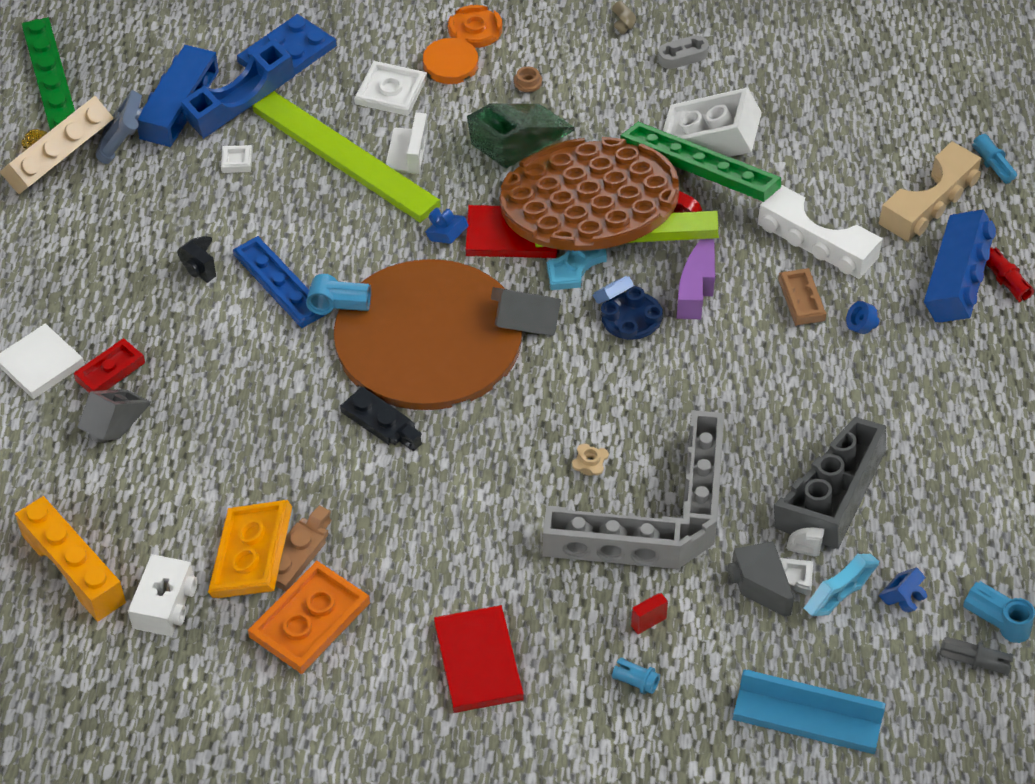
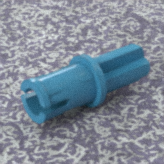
[972,134,1017,184]

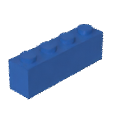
[137,45,219,147]
[924,209,996,323]

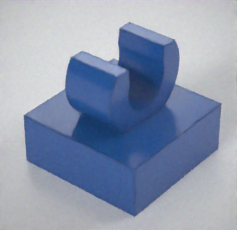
[425,207,469,244]
[879,567,928,612]

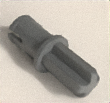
[940,637,1013,676]

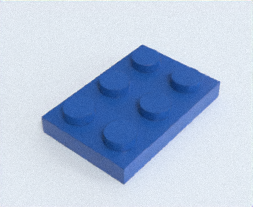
[237,14,337,75]

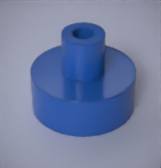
[846,301,880,334]

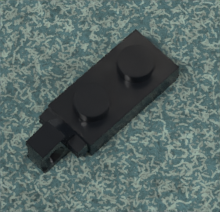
[340,386,422,451]

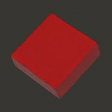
[631,593,668,634]

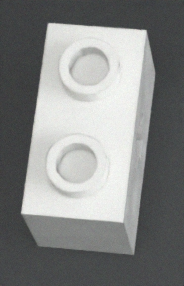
[128,554,197,637]

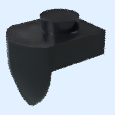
[177,236,216,283]

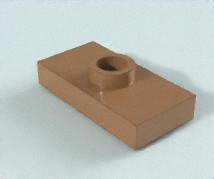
[778,268,826,326]

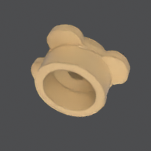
[572,444,609,476]

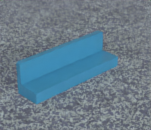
[732,669,886,754]

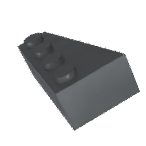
[774,417,886,549]

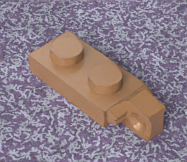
[275,505,332,591]

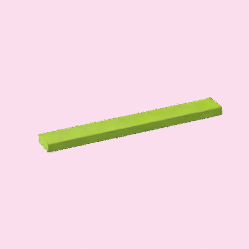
[252,91,441,223]

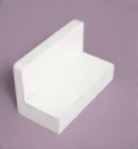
[386,113,428,174]

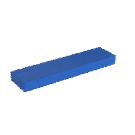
[233,236,327,328]

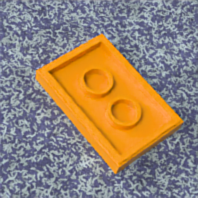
[208,500,293,598]

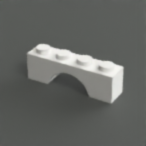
[758,185,883,279]

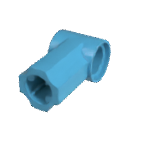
[306,274,371,315]
[963,581,1035,643]

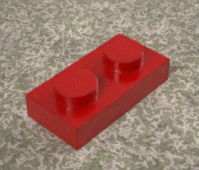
[74,338,145,393]

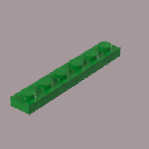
[21,17,75,131]
[620,121,781,202]

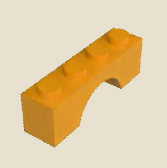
[15,496,126,622]

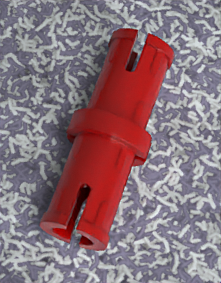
[986,247,1035,302]

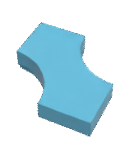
[547,249,607,290]
[803,554,880,616]

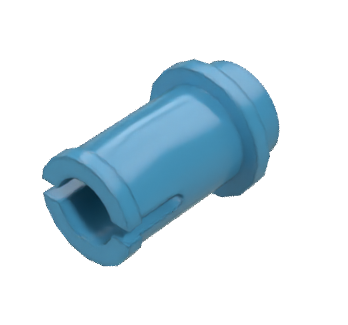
[612,657,660,694]

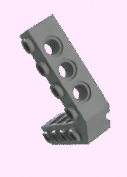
[542,410,724,569]

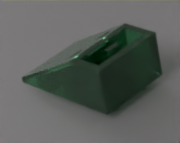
[467,103,575,169]

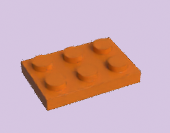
[248,561,370,674]

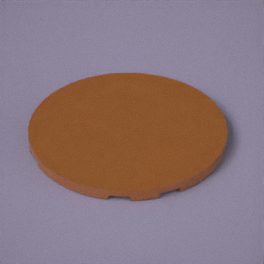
[499,137,679,251]
[334,259,522,410]

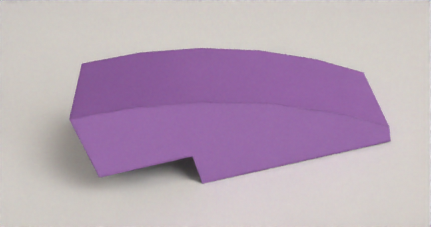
[676,239,715,319]

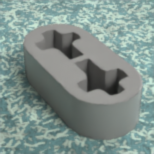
[658,35,709,69]

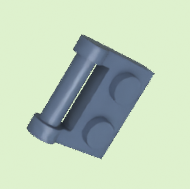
[96,90,142,164]

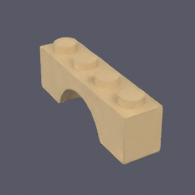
[0,96,114,194]
[879,141,981,242]

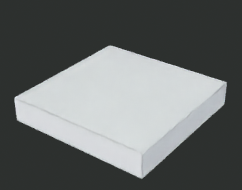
[354,61,427,116]
[0,323,85,399]

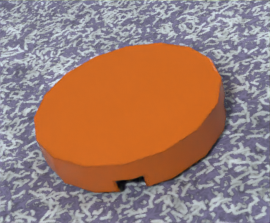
[448,5,503,48]
[423,38,478,84]

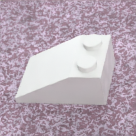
[663,87,762,157]

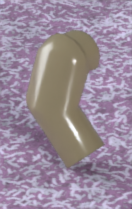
[612,1,636,35]

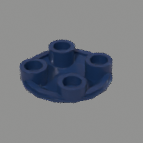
[601,286,663,340]

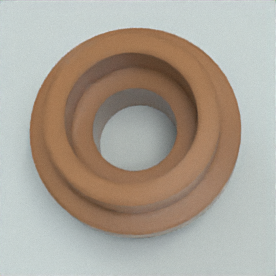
[514,66,542,92]

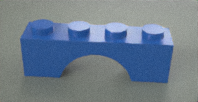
[181,39,295,139]

